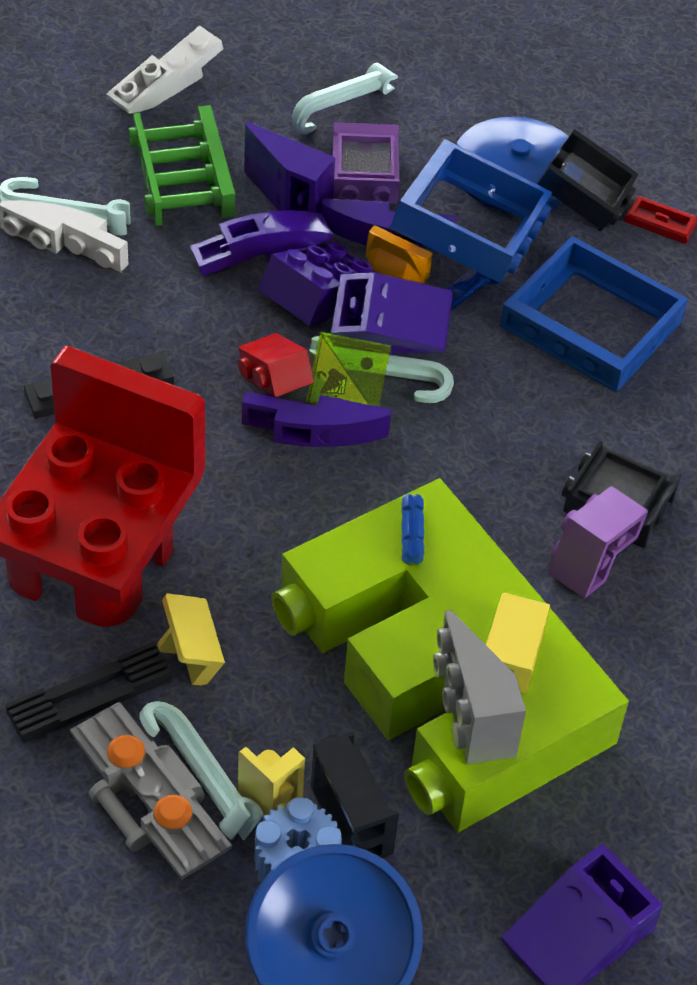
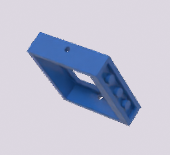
[389,139,552,283]
[500,236,688,393]

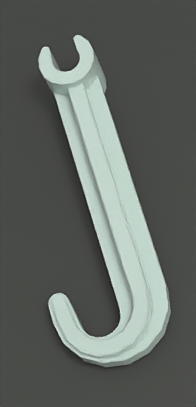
[292,63,398,135]
[0,177,131,236]
[309,336,454,403]
[139,701,263,840]

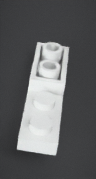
[106,26,223,114]
[0,200,128,272]

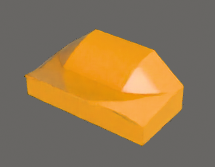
[366,225,433,283]

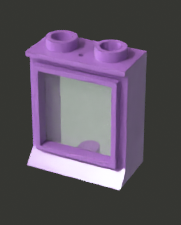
[332,122,400,204]

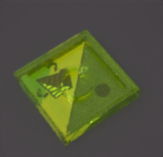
[306,332,391,406]

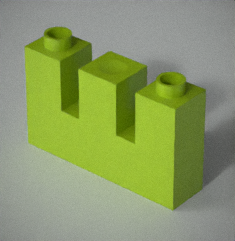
[271,478,629,833]

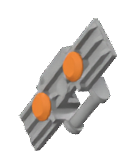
[70,702,232,880]

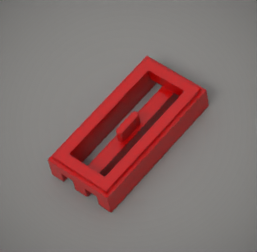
[624,195,697,244]

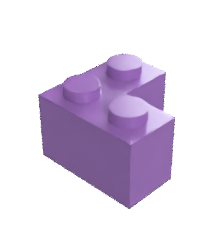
[548,486,648,599]

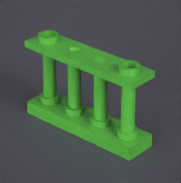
[128,105,235,226]

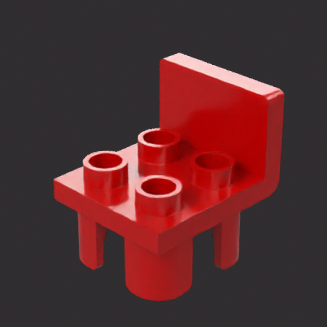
[0,346,205,627]

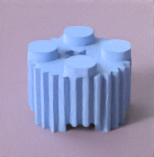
[254,797,342,881]

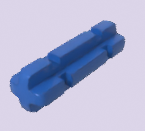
[402,494,424,565]

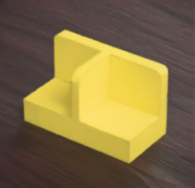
[157,593,225,686]
[486,593,550,693]
[238,747,305,816]

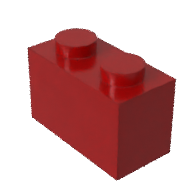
[238,333,314,397]

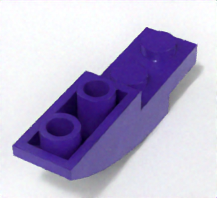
[321,199,457,248]
[190,210,333,276]
[242,391,392,447]

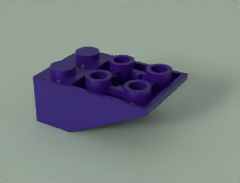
[244,121,335,213]
[258,242,377,326]
[331,272,453,355]
[501,843,663,985]

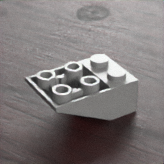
[433,610,526,764]

